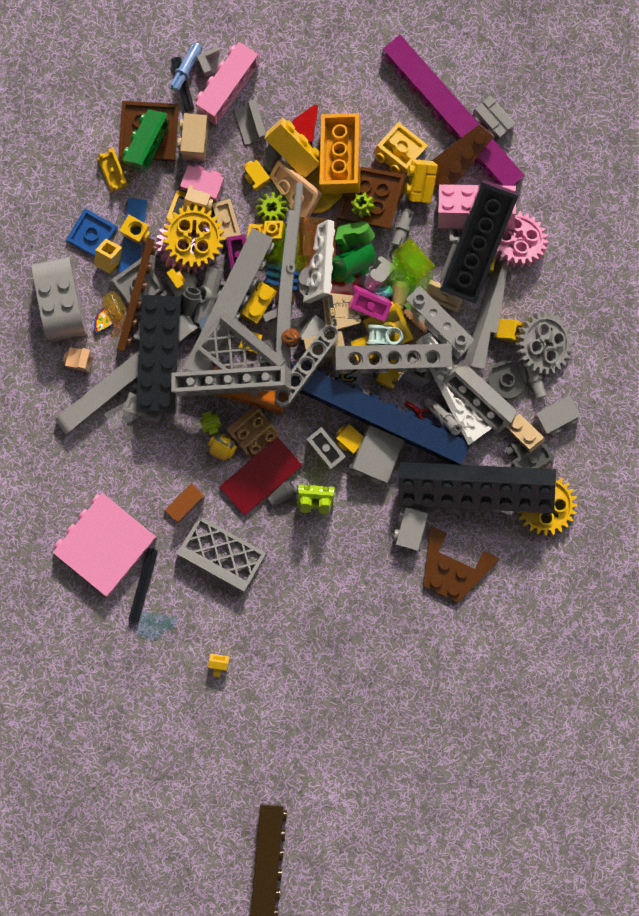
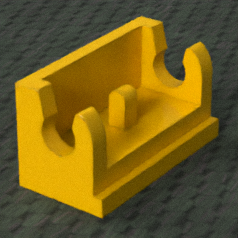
[97,147,129,193]

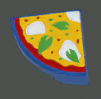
[94,308,113,334]

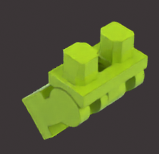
[297,484,335,514]

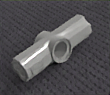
[194,266,224,323]

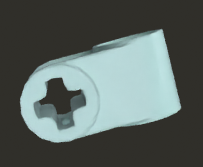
[366,325,404,345]

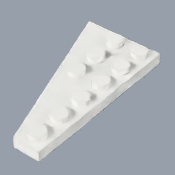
[416,332,492,445]

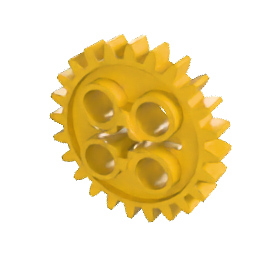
[162,205,225,269]
[515,478,578,536]

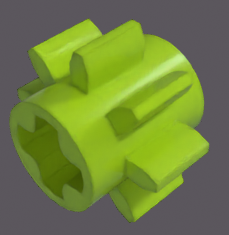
[351,192,375,218]
[199,411,222,435]

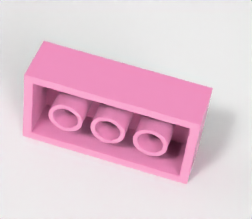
[195,42,259,125]
[438,185,516,230]

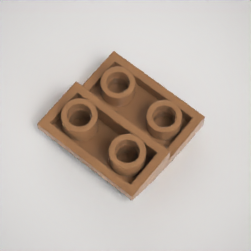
[226,405,280,459]

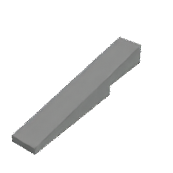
[464,259,508,370]

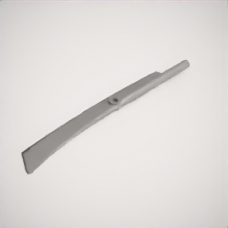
[276,183,303,370]

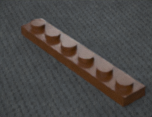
[117,238,157,351]

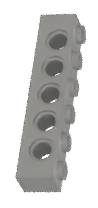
[333,344,452,374]
[171,366,291,396]

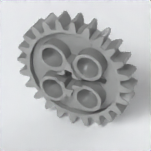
[515,312,573,374]

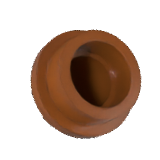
[281,328,301,348]

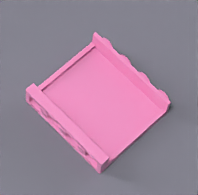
[53,493,157,597]

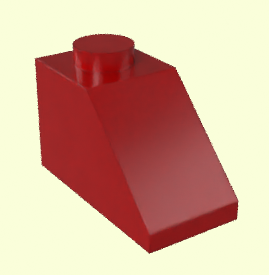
[292,105,318,146]

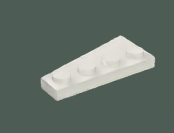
[303,220,335,304]

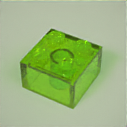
[391,237,435,287]

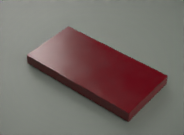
[219,437,303,516]

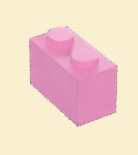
[180,164,224,202]

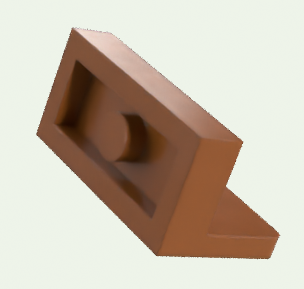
[165,483,205,524]

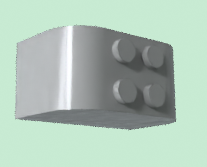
[32,257,88,343]

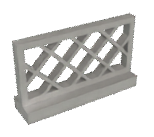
[196,311,286,397]
[176,516,266,594]

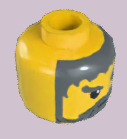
[208,433,238,461]

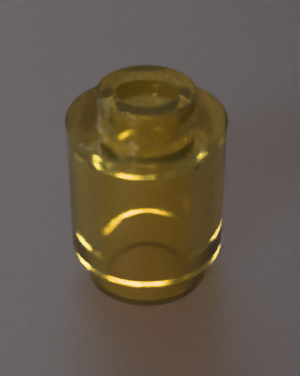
[102,291,127,321]

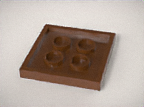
[118,101,179,161]
[336,167,407,231]

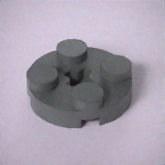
[488,360,527,399]

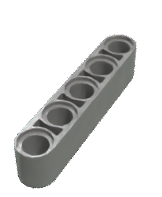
[275,325,338,407]

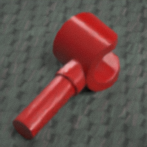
[405,401,430,420]

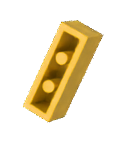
[264,117,320,178]

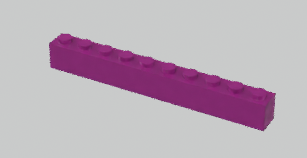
[382,34,525,186]

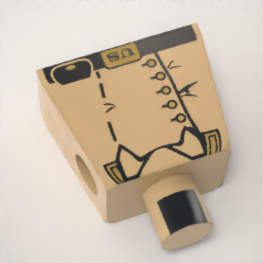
[322,293,368,332]

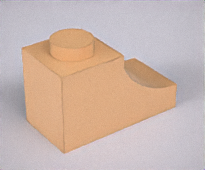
[63,347,94,373]

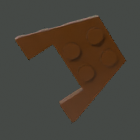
[423,526,499,603]

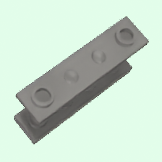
[404,285,474,360]

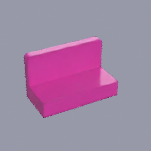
[348,285,392,321]

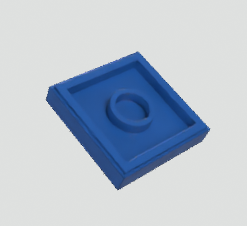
[66,208,118,257]

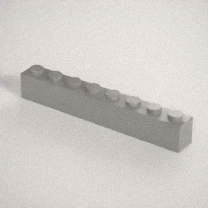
[184,228,274,371]

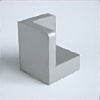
[197,47,223,78]
[263,308,278,337]

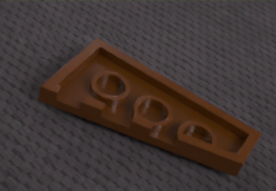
[431,124,495,190]

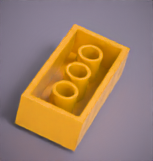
[319,113,361,194]

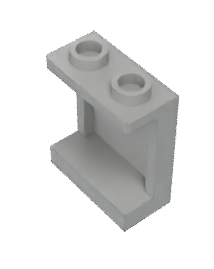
[349,425,404,485]

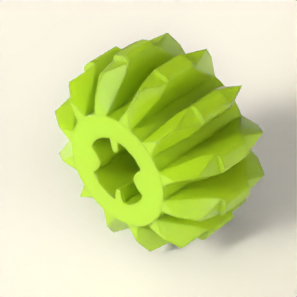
[256,192,288,223]

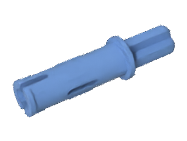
[169,43,203,92]

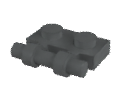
[505,431,555,468]

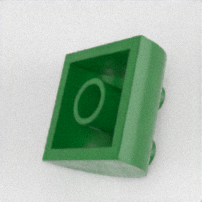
[331,243,376,284]

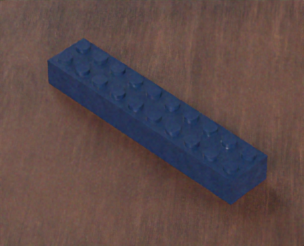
[291,361,471,465]

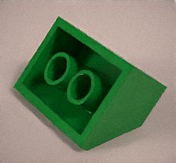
[122,109,170,174]

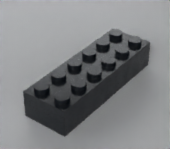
[440,179,518,304]
[136,295,182,414]

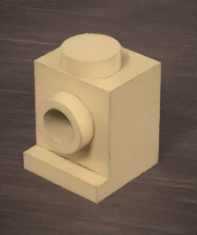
[183,185,214,213]

